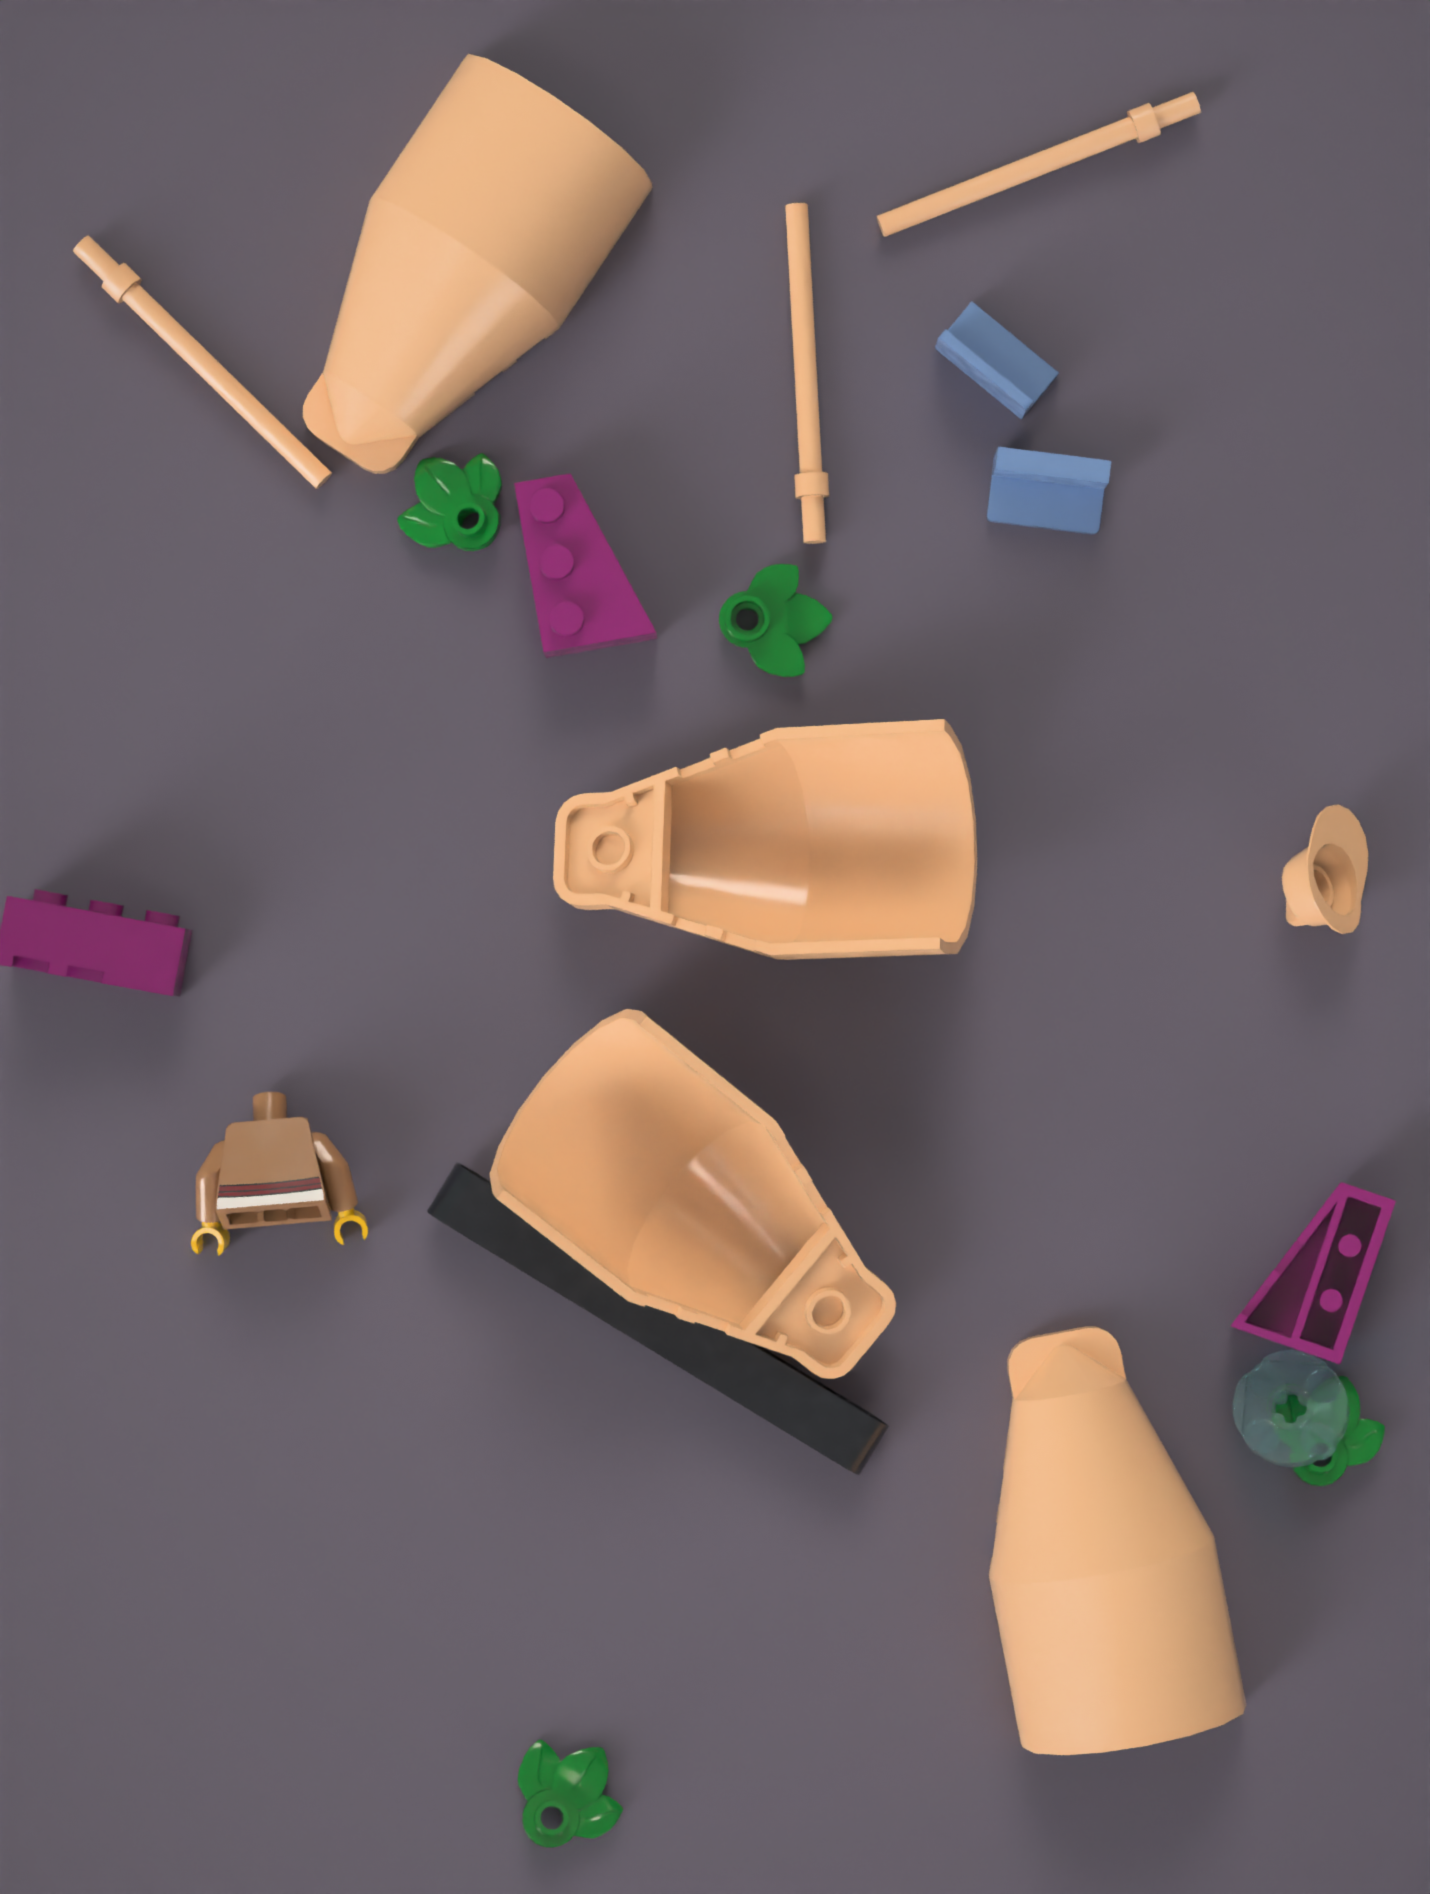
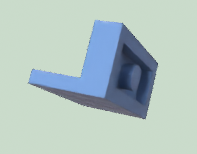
[935,301,1059,420]
[986,447,1111,535]

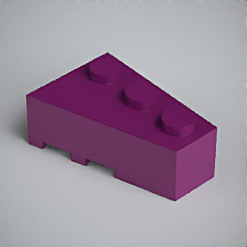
[514,473,657,658]
[0,889,193,997]
[1231,1182,1396,1364]

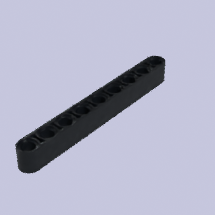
[427,1162,889,1475]

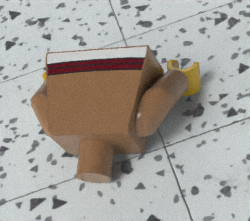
[191,1092,368,1256]

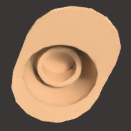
[1282,804,1368,934]

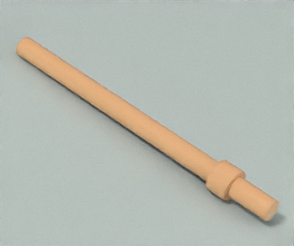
[876,92,1201,237]
[785,203,829,544]
[73,235,332,489]

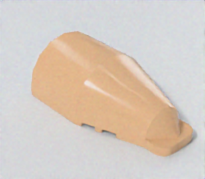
[303,54,653,474]
[553,719,977,960]
[490,1009,896,1379]
[989,1326,1246,1755]

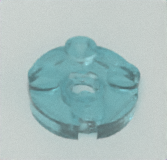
[1232,1350,1350,1467]

